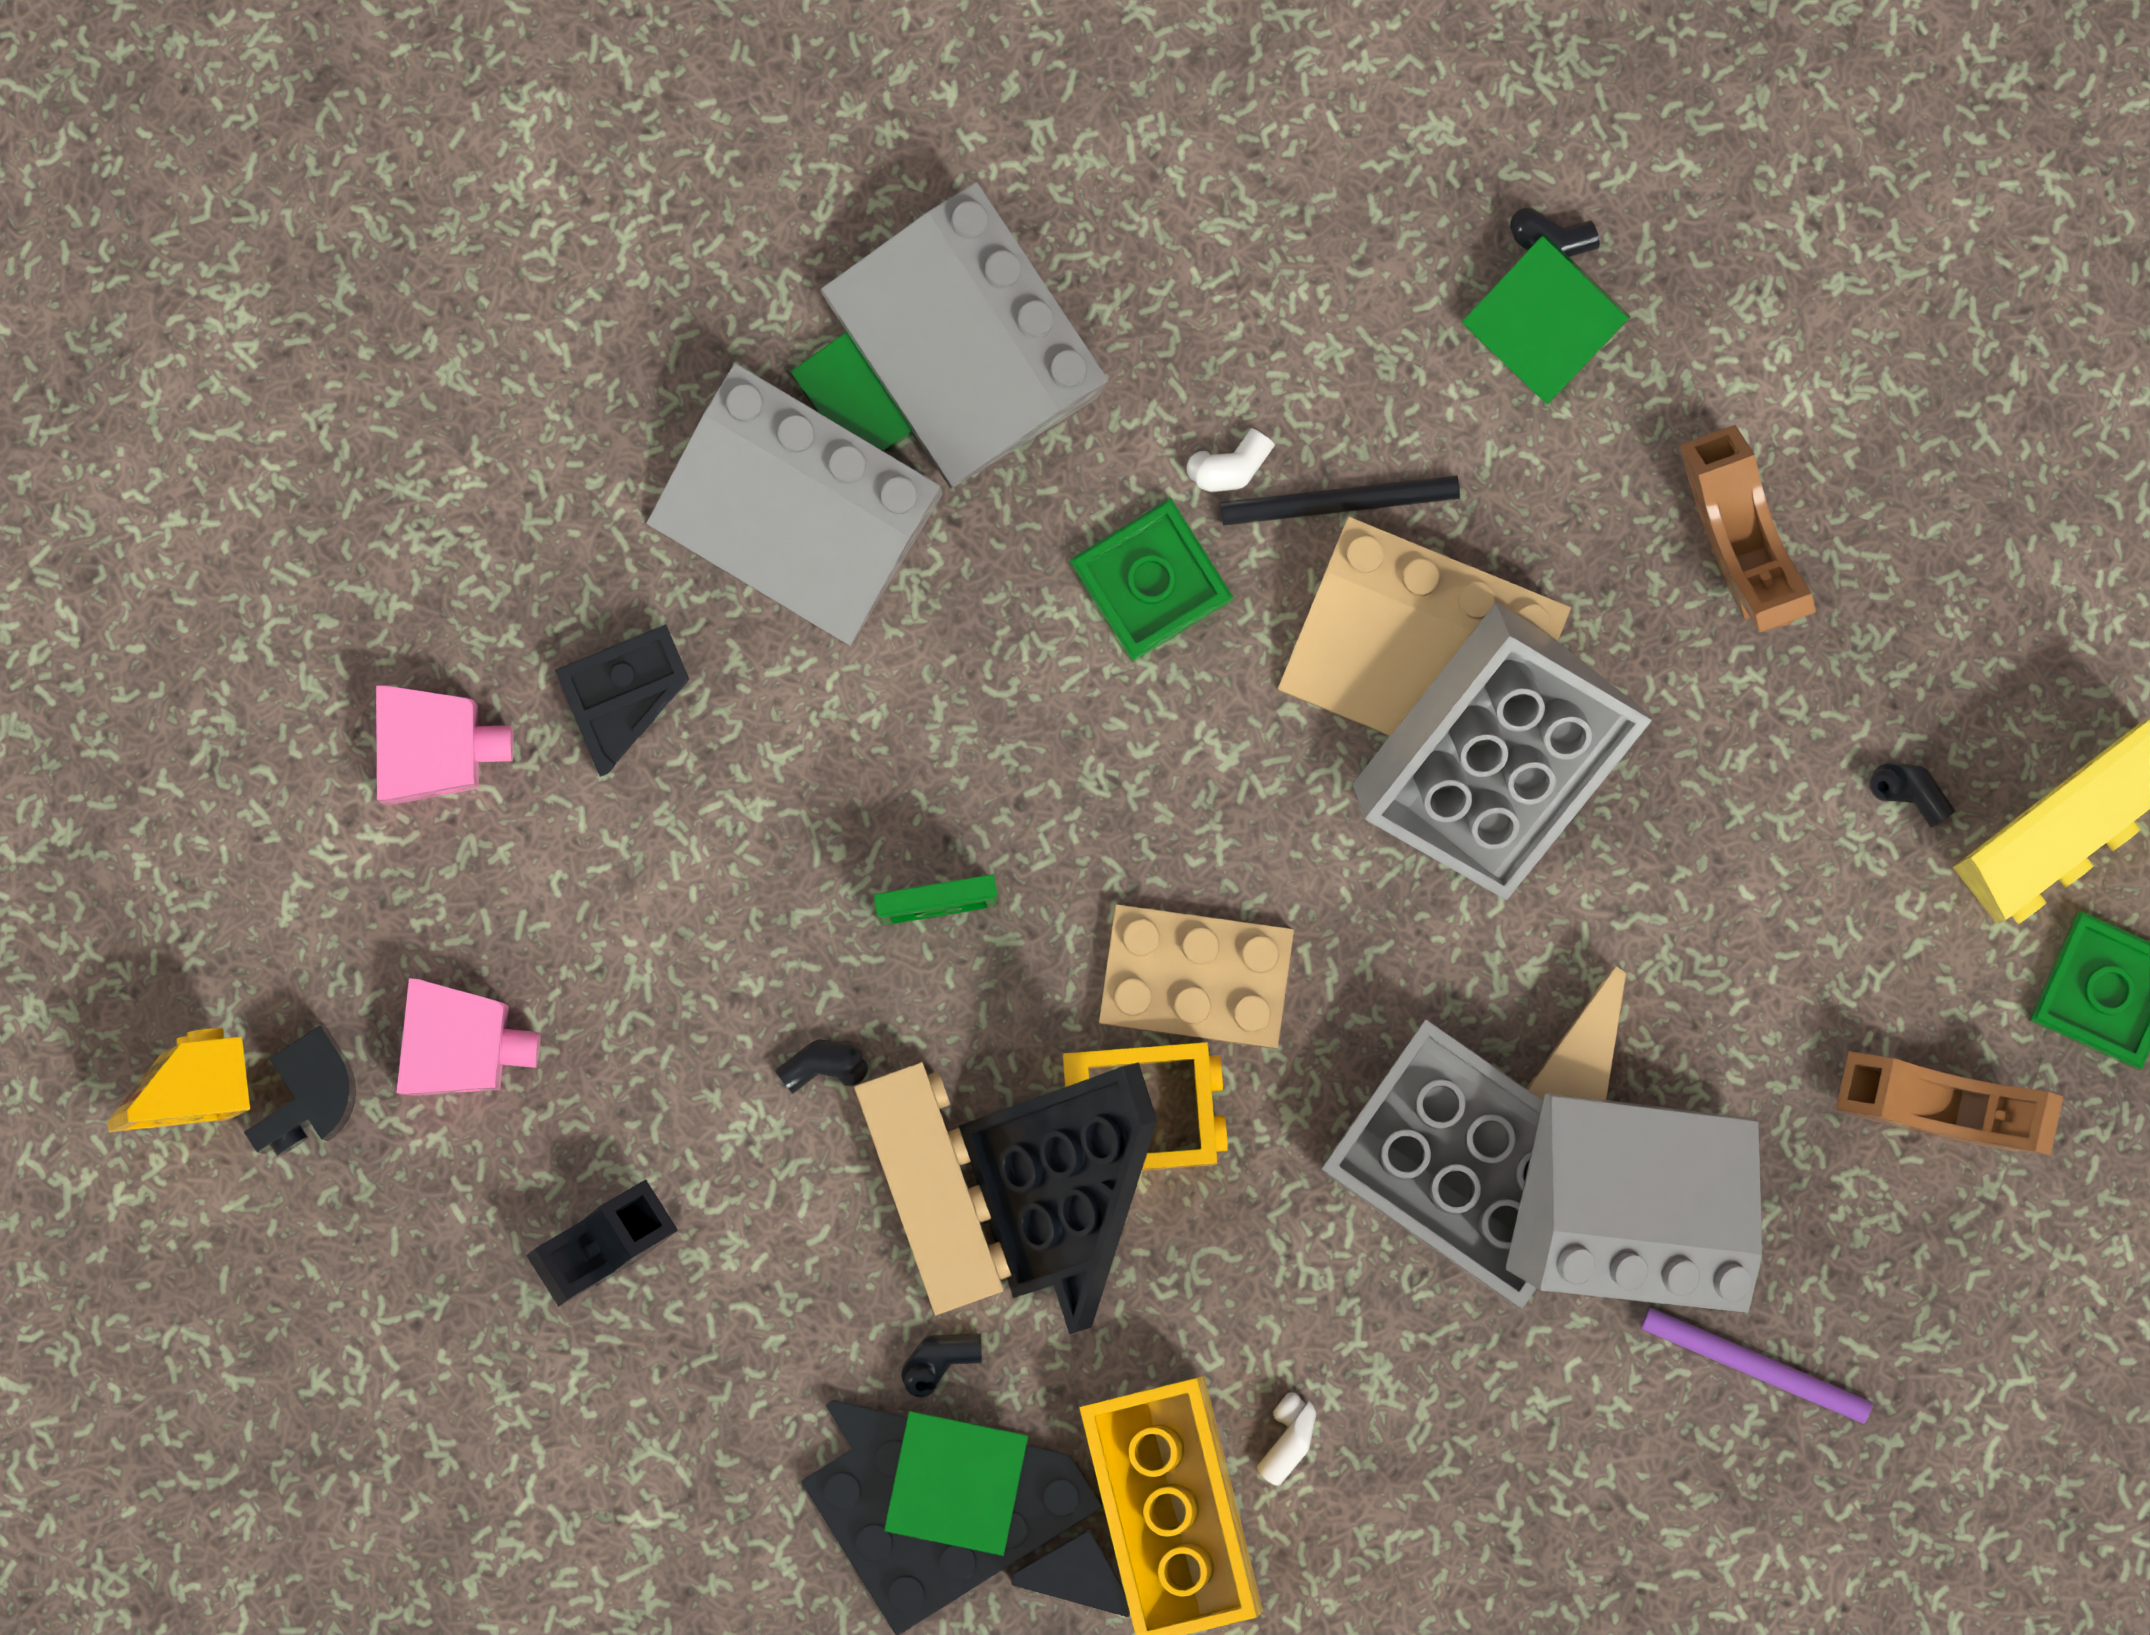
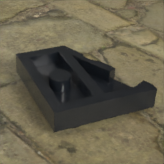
[555,624,689,777]

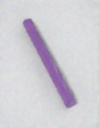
[1641,1307,1873,1424]

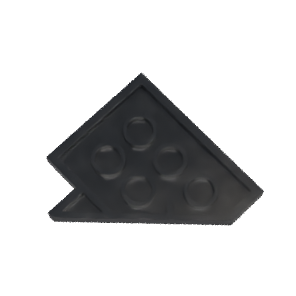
[959,1062,1157,1334]
[801,1400,1102,1635]

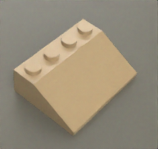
[1278,517,1572,736]

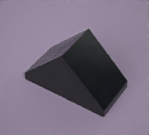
[1011,1529,1130,1617]

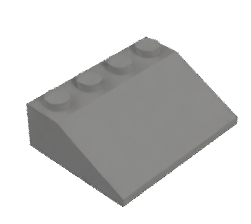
[820,182,1109,489]
[646,363,943,647]
[1353,602,1652,900]
[1319,1019,1544,1309]
[1506,1093,1762,1313]

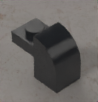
[244,1025,356,1157]
[526,1179,678,1307]

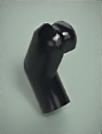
[1510,208,1600,257]
[1869,762,1956,828]
[775,1039,868,1094]
[901,1333,982,1398]

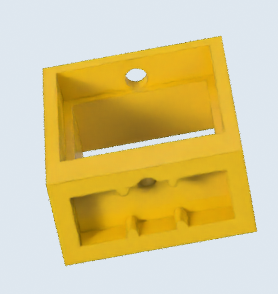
[1063,1042,1228,1171]

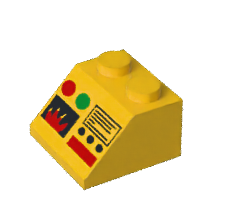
[107,1028,250,1132]

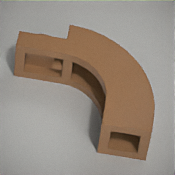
[1680,425,1816,633]
[1836,1051,2064,1156]

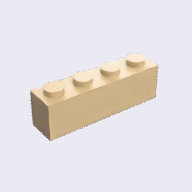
[854,1062,1011,1316]

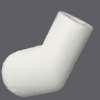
[1187,428,1275,492]
[1257,1392,1317,1486]

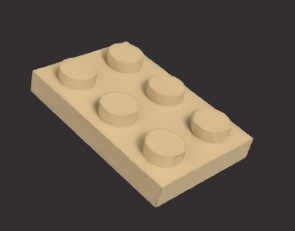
[1099,904,1294,1049]

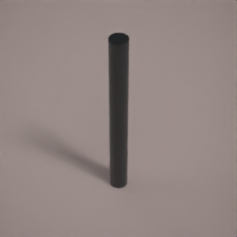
[1220,475,1460,526]

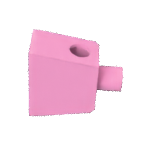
[376,686,514,805]
[397,978,541,1096]

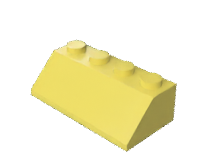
[1953,717,2150,924]

